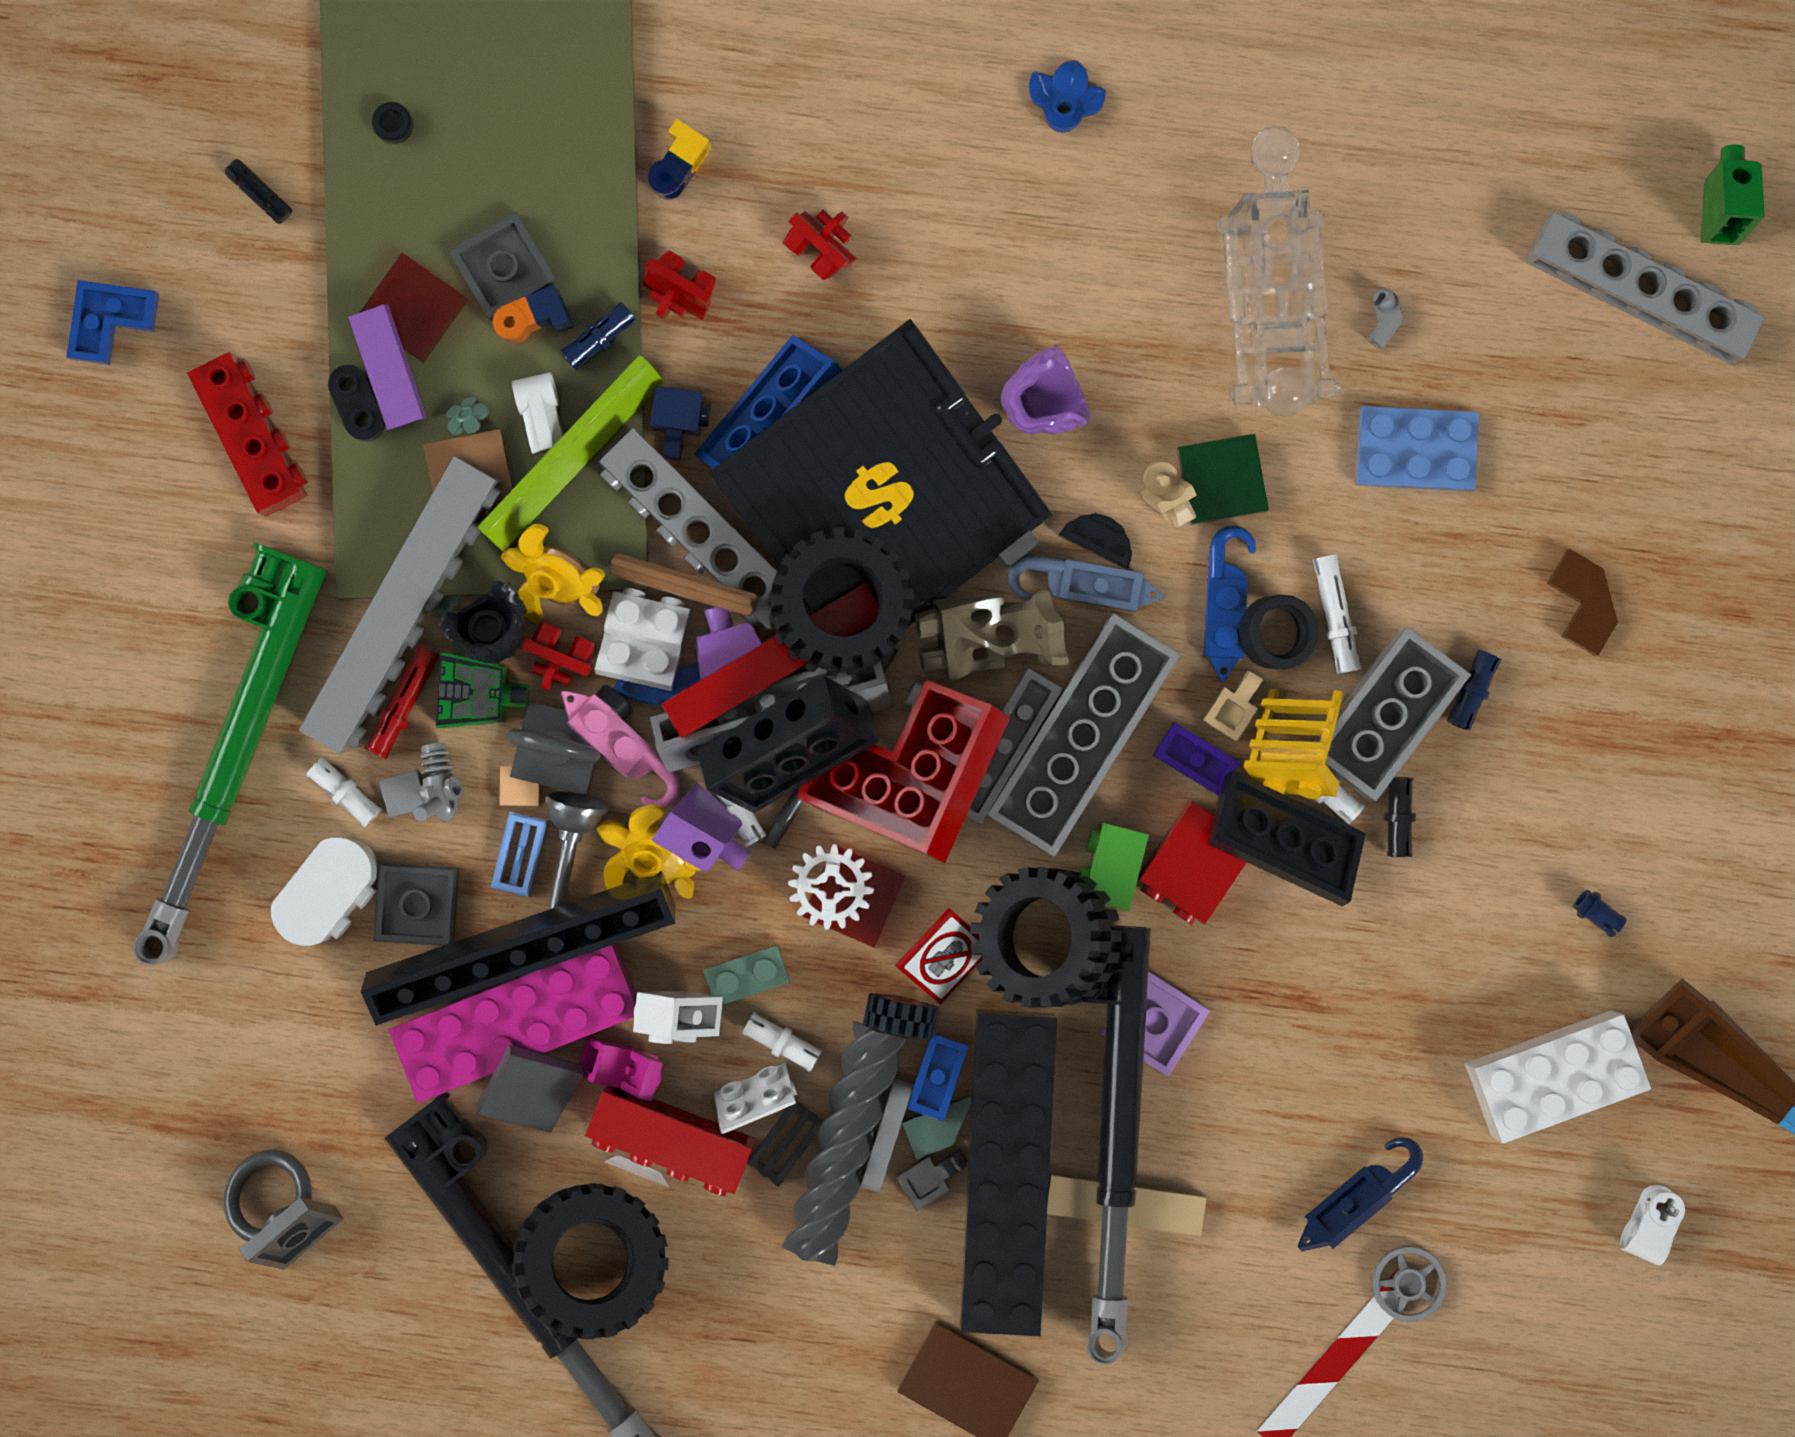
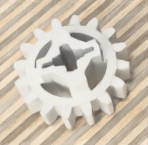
[788,844,874,930]

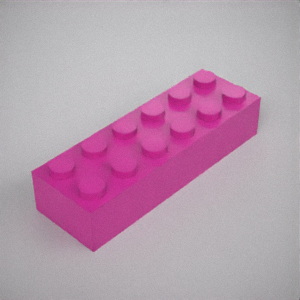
[388,944,637,1103]

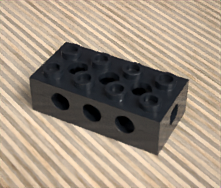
[697,675,880,813]

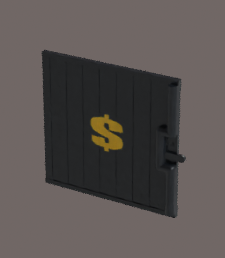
[708,319,1052,635]

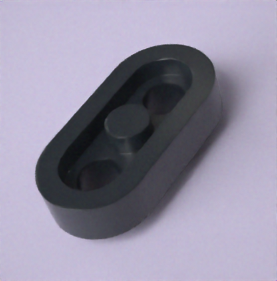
[328,365,385,442]

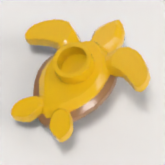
[500,524,605,624]

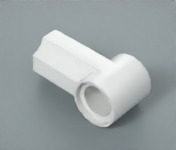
[512,372,563,455]

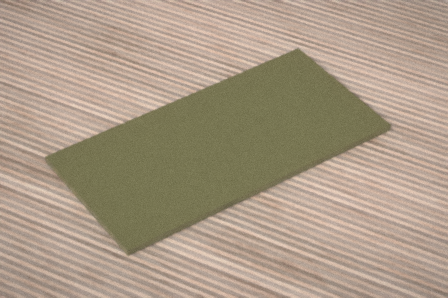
[320,0,649,600]

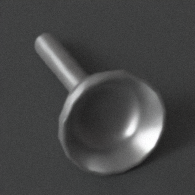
[545,791,609,910]

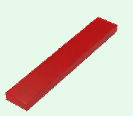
[661,583,879,738]

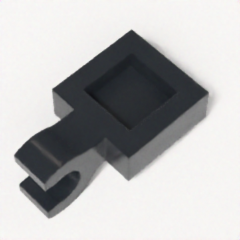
[896,1148,968,1211]

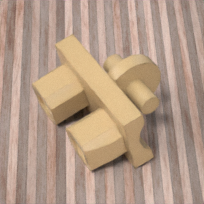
[1140,461,1197,528]

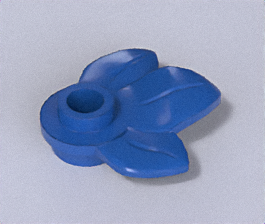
[1029,60,1106,133]

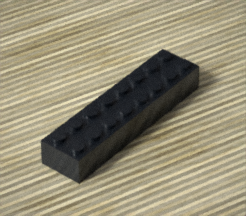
[960,1009,1057,1337]

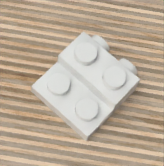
[595,588,690,691]

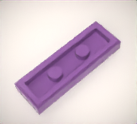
[348,304,427,430]

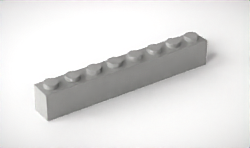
[299,456,502,754]

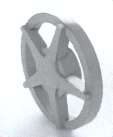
[1372,1246,1446,1322]

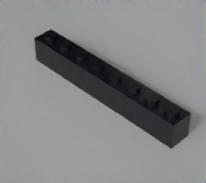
[361,871,676,1026]

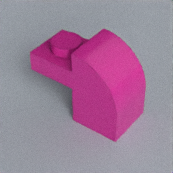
[579,1036,663,1101]

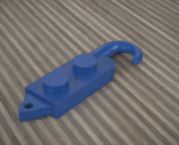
[1203,526,1256,682]

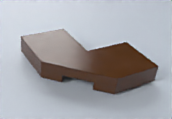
[1547,549,1618,656]

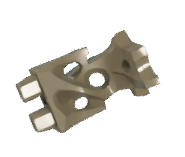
[915,589,1069,682]

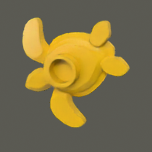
[597,804,701,899]

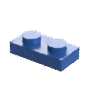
[906,1034,969,1122]

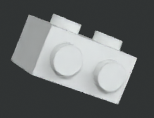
[633,991,723,1044]

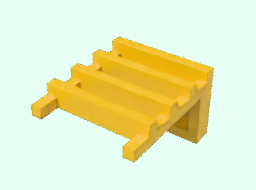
[1243,689,1344,799]

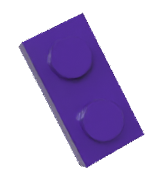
[1152,722,1241,796]

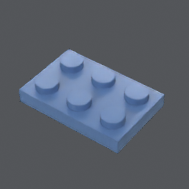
[1356,406,1479,492]

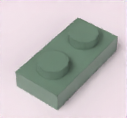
[703,945,790,1005]

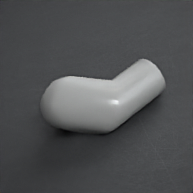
[1367,288,1403,350]

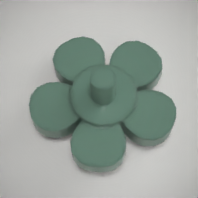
[446,397,489,435]

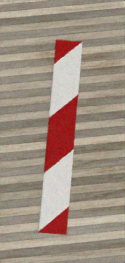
[1257,1269,1409,1437]

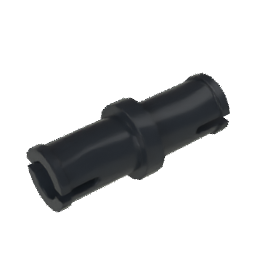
[1384,777,1416,857]

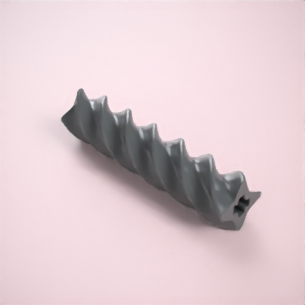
[782,1021,907,1266]

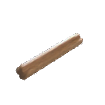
[609,553,758,617]

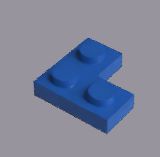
[66,280,159,365]

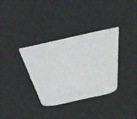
[604,1155,669,1187]

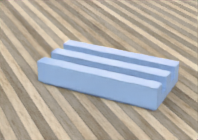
[490,811,549,897]

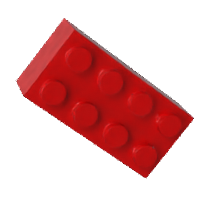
[585,1086,756,1196]

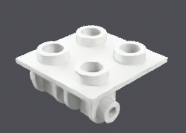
[714,1063,798,1134]

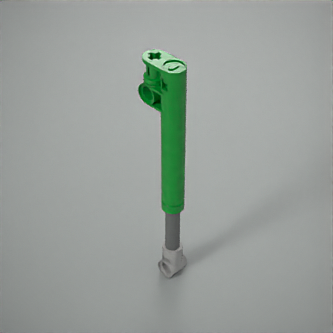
[133,542,327,965]

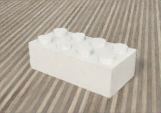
[1465,1010,1651,1144]

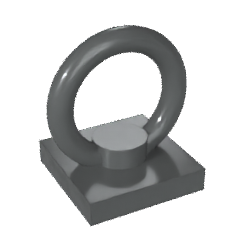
[507,701,600,796]
[224,1150,344,1270]

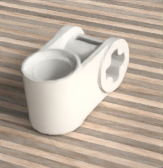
[1620,1184,1685,1266]

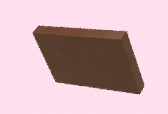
[897,1321,1039,1437]

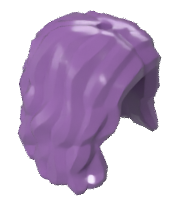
[1001,345,1091,434]

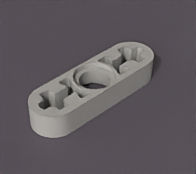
[860,1078,913,1193]

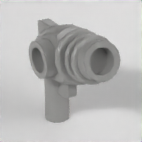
[413,743,463,822]

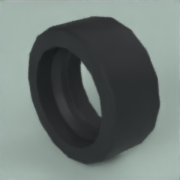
[1239,595,1318,669]

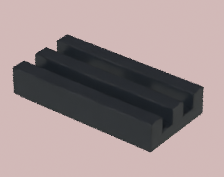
[747,1100,824,1187]

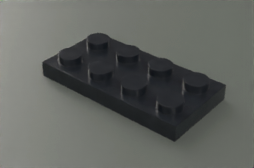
[1207,770,1366,906]

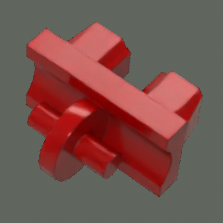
[783,209,857,280]
[642,250,716,320]
[521,622,596,692]

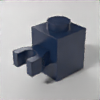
[651,386,711,461]

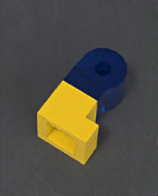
[648,118,712,200]

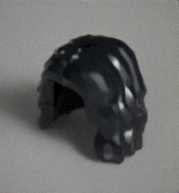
[439,580,527,663]

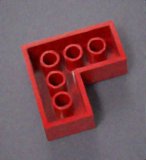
[796,679,1010,863]

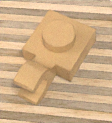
[1203,670,1263,742]

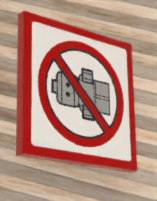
[895,908,983,1005]

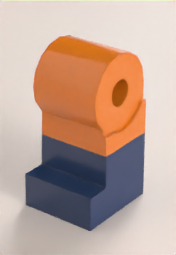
[492,285,574,344]

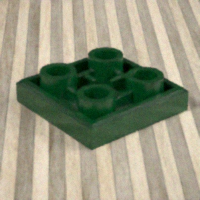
[1177,434,1269,525]

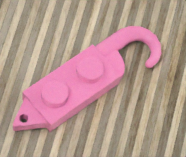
[560,691,681,808]

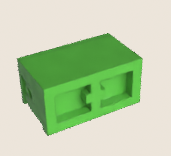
[1079,822,1149,911]

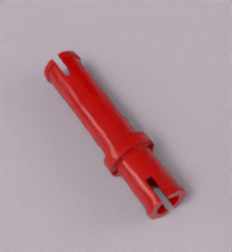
[364,644,440,760]

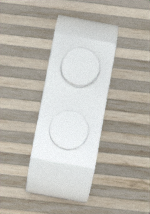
[271,837,379,946]

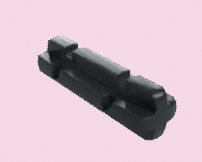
[225,159,292,224]

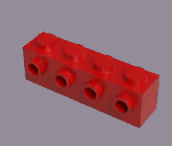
[187,352,308,517]

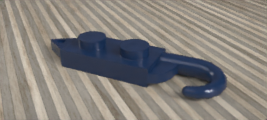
[1298,1137,1423,1252]

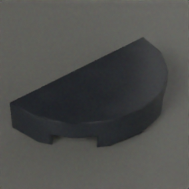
[1058,513,1132,570]

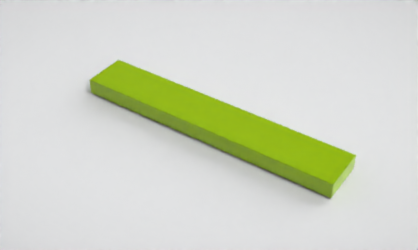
[477,355,664,552]

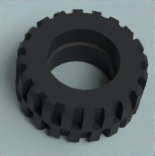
[512,1183,669,1340]

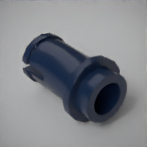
[1573,890,1626,937]

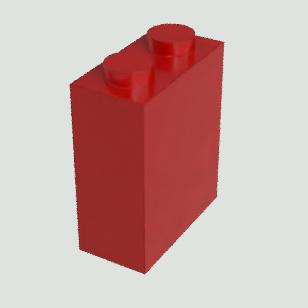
[1138,801,1247,925]

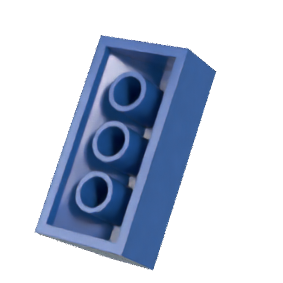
[694,335,843,469]

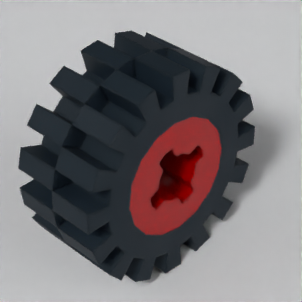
[863,993,939,1039]

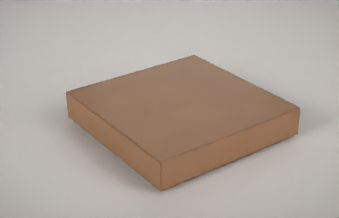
[423,429,514,514]

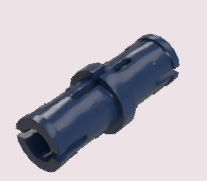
[560,301,636,370]
[1447,650,1502,731]

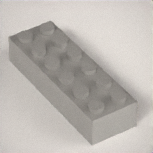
[987,613,1180,857]

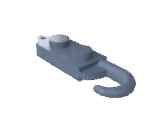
[1008,554,1165,612]

